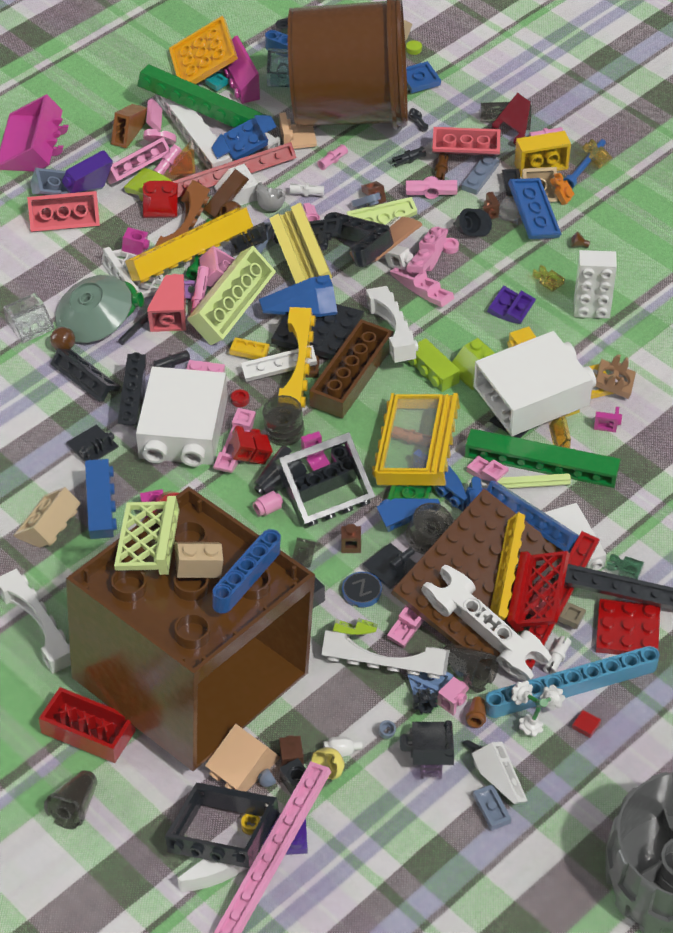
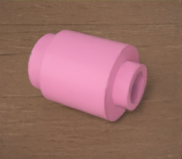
[253,491,283,517]

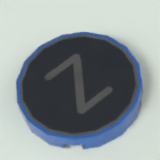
[342,572,382,608]

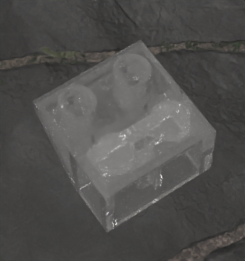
[3,293,55,343]

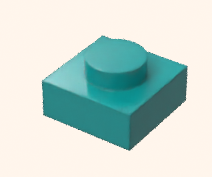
[205,72,228,91]

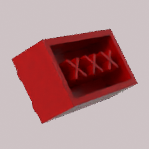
[38,687,136,763]

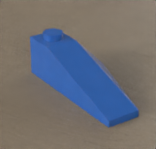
[259,275,337,317]

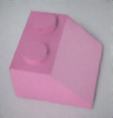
[199,246,235,288]

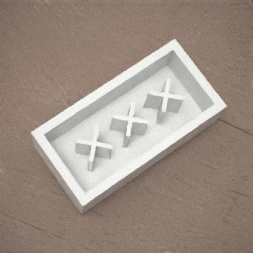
[574,250,617,318]

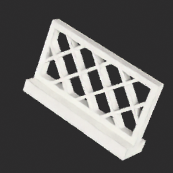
[102,247,164,298]

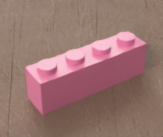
[107,137,170,184]

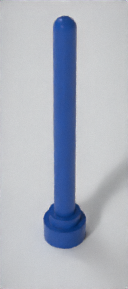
[563,139,606,189]

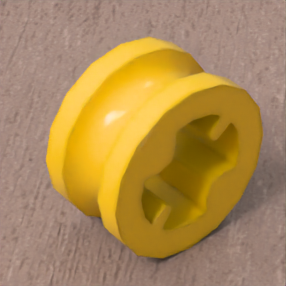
[241,814,260,835]

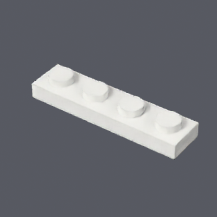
[241,345,317,382]

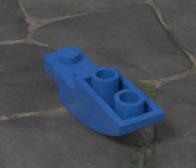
[413,450,467,512]

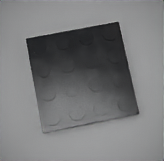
[271,304,364,359]

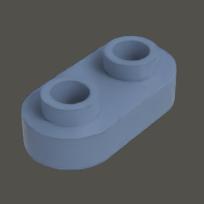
[351,193,381,209]

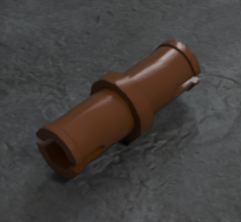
[435,153,449,180]

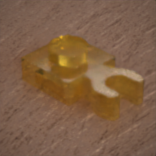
[583,139,613,168]
[533,265,565,292]

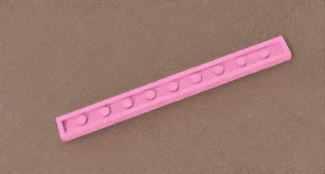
[214,761,331,933]

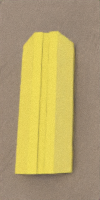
[269,203,332,284]

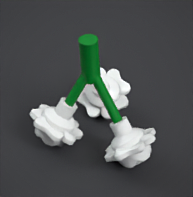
[511,680,565,737]

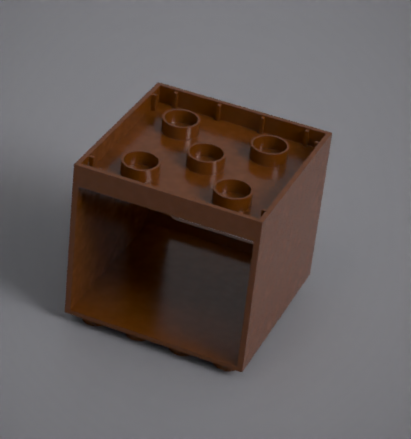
[66,486,315,771]

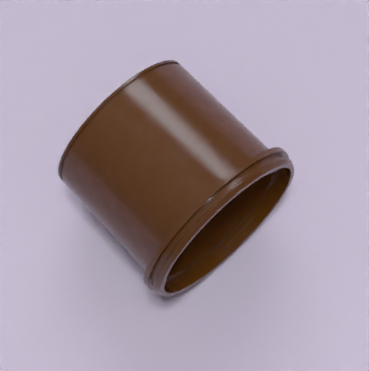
[288,0,408,130]

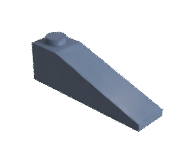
[30,168,103,196]

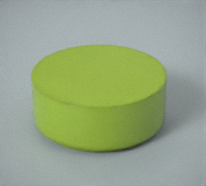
[406,40,422,55]

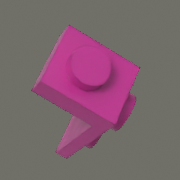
[301,431,330,472]

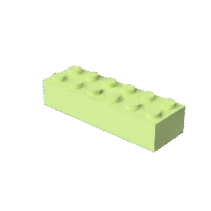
[187,246,276,345]

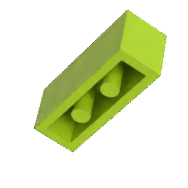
[408,338,460,392]

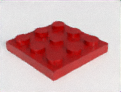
[596,599,660,655]

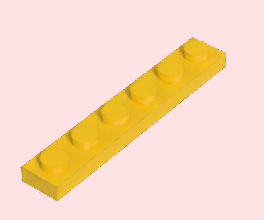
[490,512,525,620]

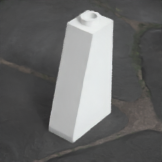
[544,503,607,570]

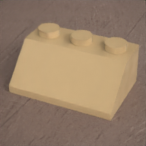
[13,487,81,548]

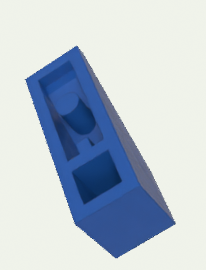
[377,498,441,532]

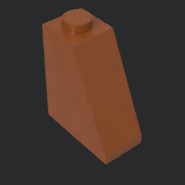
[111,104,147,148]

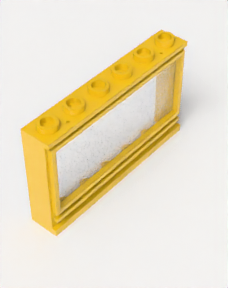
[372,393,460,486]

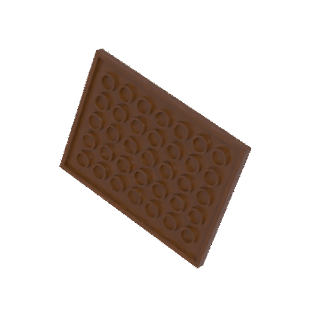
[391,489,563,670]

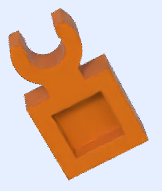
[550,173,574,205]

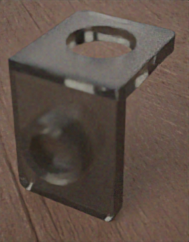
[292,537,320,568]

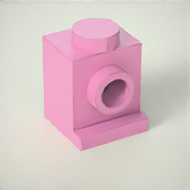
[437,677,469,716]

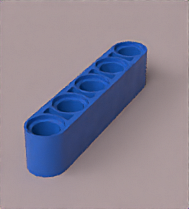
[213,529,281,613]

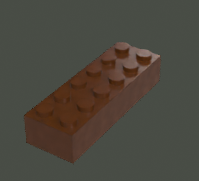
[309,319,394,418]

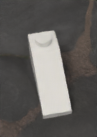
[472,742,528,804]

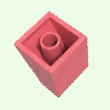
[147,274,186,332]

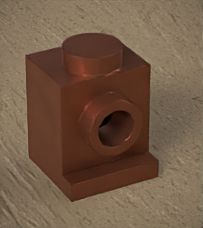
[341,524,361,553]

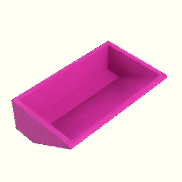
[0,94,69,171]

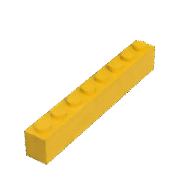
[125,207,253,283]

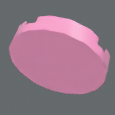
[143,129,176,145]

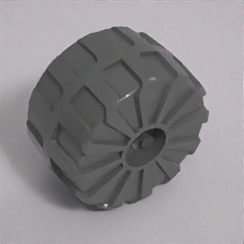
[606,772,673,933]

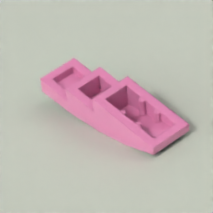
[390,268,454,307]

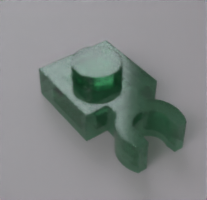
[606,554,644,579]

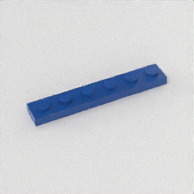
[487,480,579,553]

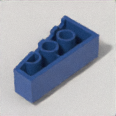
[85,459,117,539]

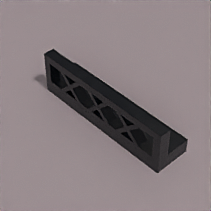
[50,348,121,402]

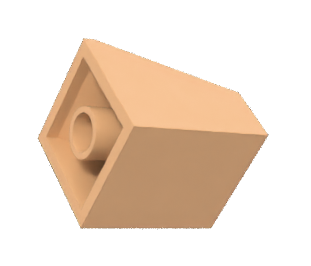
[205,724,280,792]

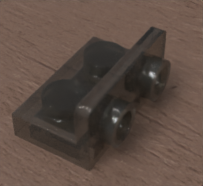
[479,102,509,123]

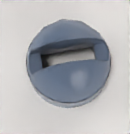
[378,720,396,739]
[258,768,276,788]

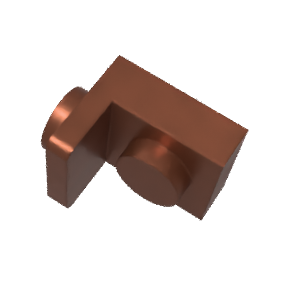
[361,181,386,206]
[483,191,500,219]

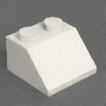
[214,164,258,205]

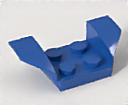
[212,115,277,160]

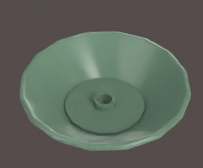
[56,275,132,343]

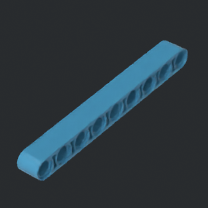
[485,646,660,718]

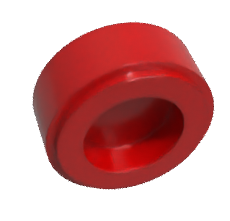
[231,389,250,407]

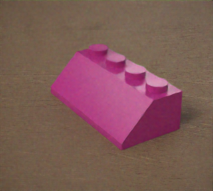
[222,35,260,104]

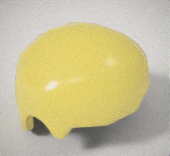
[311,747,345,780]

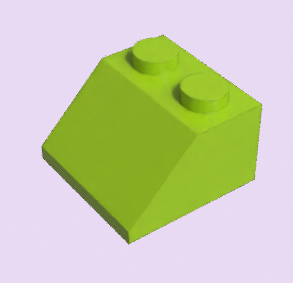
[452,338,495,390]

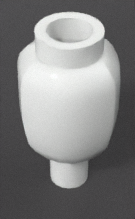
[323,737,362,757]

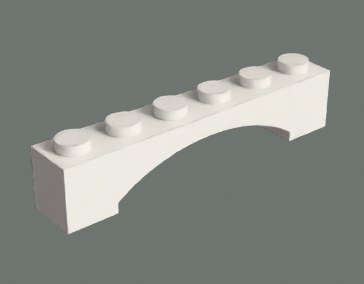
[366,286,418,363]
[0,569,71,674]
[322,630,450,679]

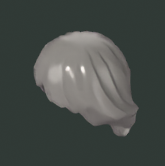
[256,182,285,211]

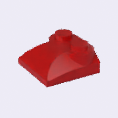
[143,181,178,218]

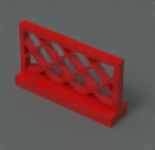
[507,551,570,631]

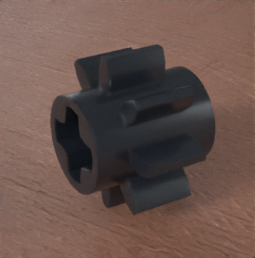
[412,688,438,715]

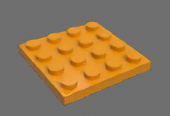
[169,16,238,84]

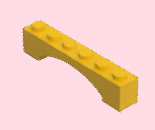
[277,307,316,415]

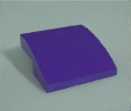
[487,285,536,324]

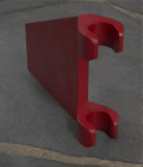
[492,92,531,146]

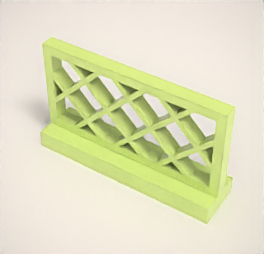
[114,496,179,575]

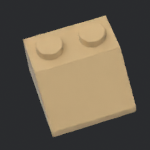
[174,542,223,578]

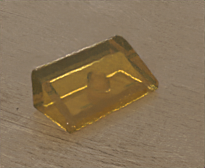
[549,415,571,448]

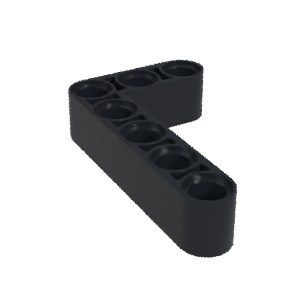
[324,212,394,267]

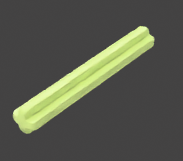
[497,474,571,489]

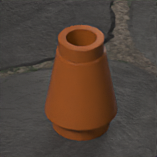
[465,697,486,728]

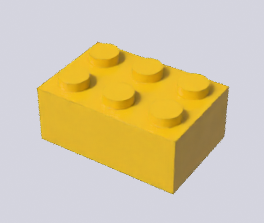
[514,131,571,177]

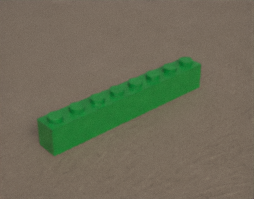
[137,64,266,128]
[465,429,621,488]

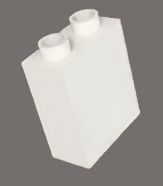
[474,331,596,436]
[136,367,228,467]

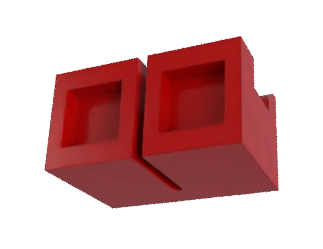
[229,426,273,464]

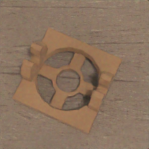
[595,354,636,399]

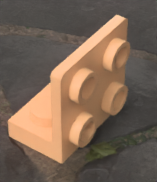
[279,112,317,149]

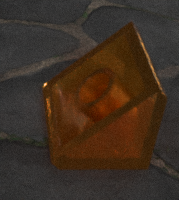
[169,141,196,175]

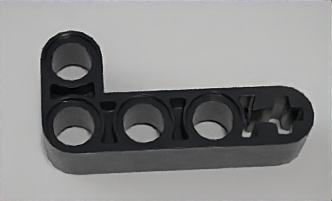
[289,445,357,503]

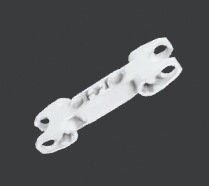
[421,565,552,682]

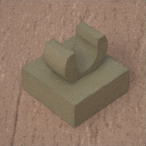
[559,602,586,629]

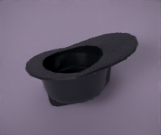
[453,208,492,237]

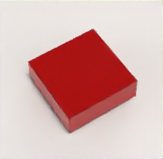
[572,710,601,738]

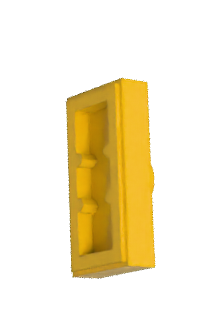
[229,337,270,359]

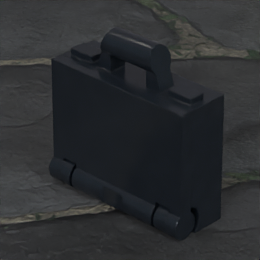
[400,720,454,765]

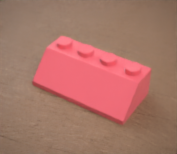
[432,127,501,156]
[27,191,100,232]

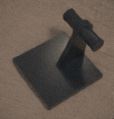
[362,543,416,589]

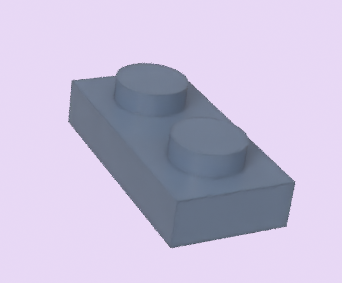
[473,784,512,831]

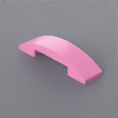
[213,408,256,473]

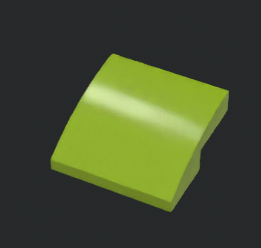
[124,168,172,201]
[333,618,378,635]

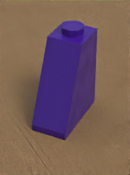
[62,150,113,193]

